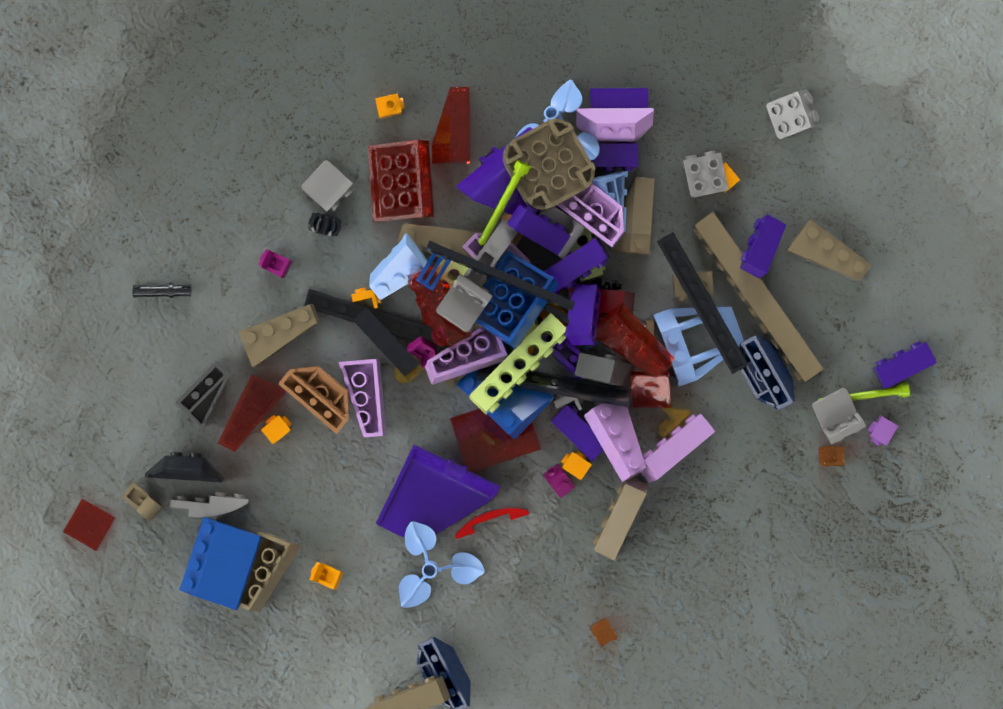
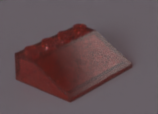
[368,140,434,222]
[450,408,541,472]

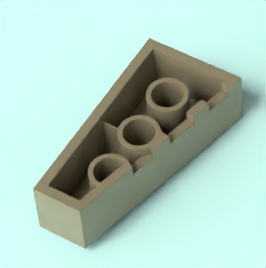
[785,219,872,281]
[397,223,483,258]
[239,304,320,368]
[592,477,648,560]
[239,531,301,612]
[364,676,451,709]

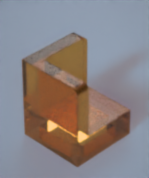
[819,446,844,466]
[589,617,618,646]

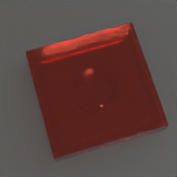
[630,371,672,408]
[63,498,116,551]

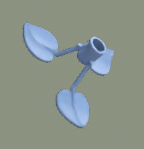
[515,79,600,161]
[399,521,485,608]

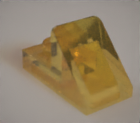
[657,408,692,438]

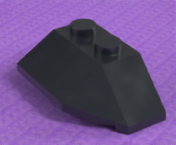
[145,452,224,483]

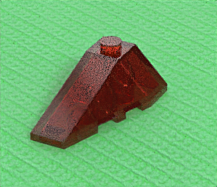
[432,87,470,164]

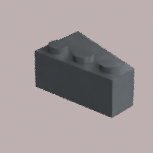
[575,353,636,388]
[175,359,230,429]

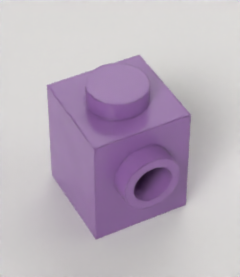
[867,416,898,447]

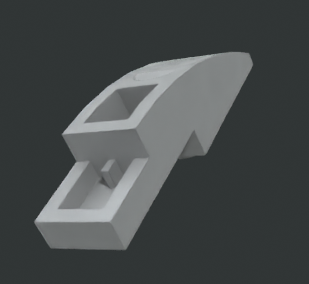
[464,219,518,287]
[170,492,250,517]

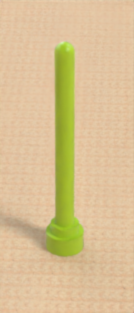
[479,160,531,246]
[817,382,910,401]

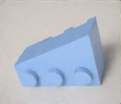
[592,171,628,237]
[369,233,428,300]

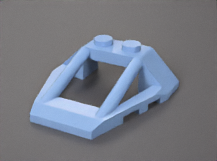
[653,307,744,387]

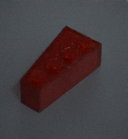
[407,265,471,346]
[596,303,674,379]
[217,373,286,452]

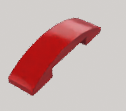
[455,507,529,539]

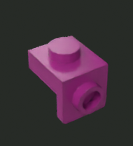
[258,249,293,279]
[407,336,438,369]
[543,464,575,498]

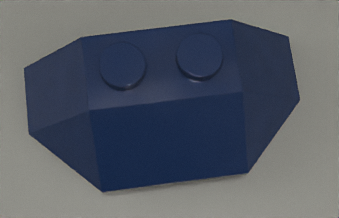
[740,334,795,410]
[417,637,471,709]

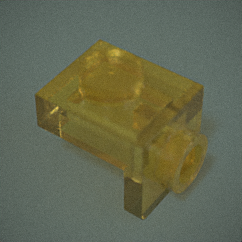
[394,359,424,384]

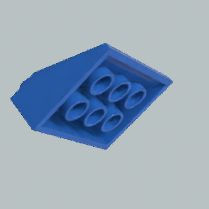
[475,250,559,349]
[456,353,554,440]
[179,517,262,610]

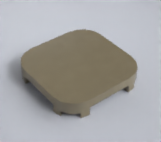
[502,118,596,211]

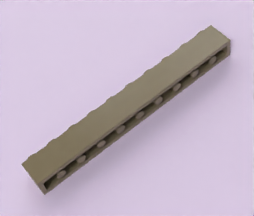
[693,212,824,382]

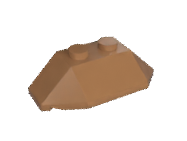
[278,366,349,434]

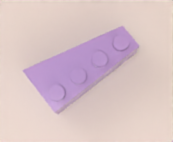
[425,327,507,385]
[339,359,387,437]
[584,403,646,482]
[640,414,715,483]

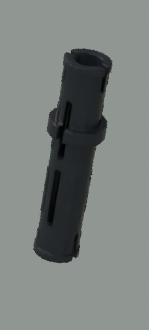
[132,283,192,298]

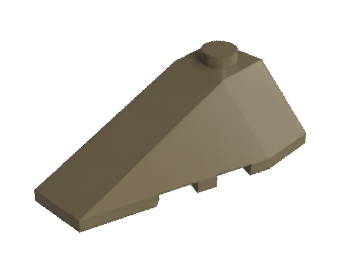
[610,177,655,255]

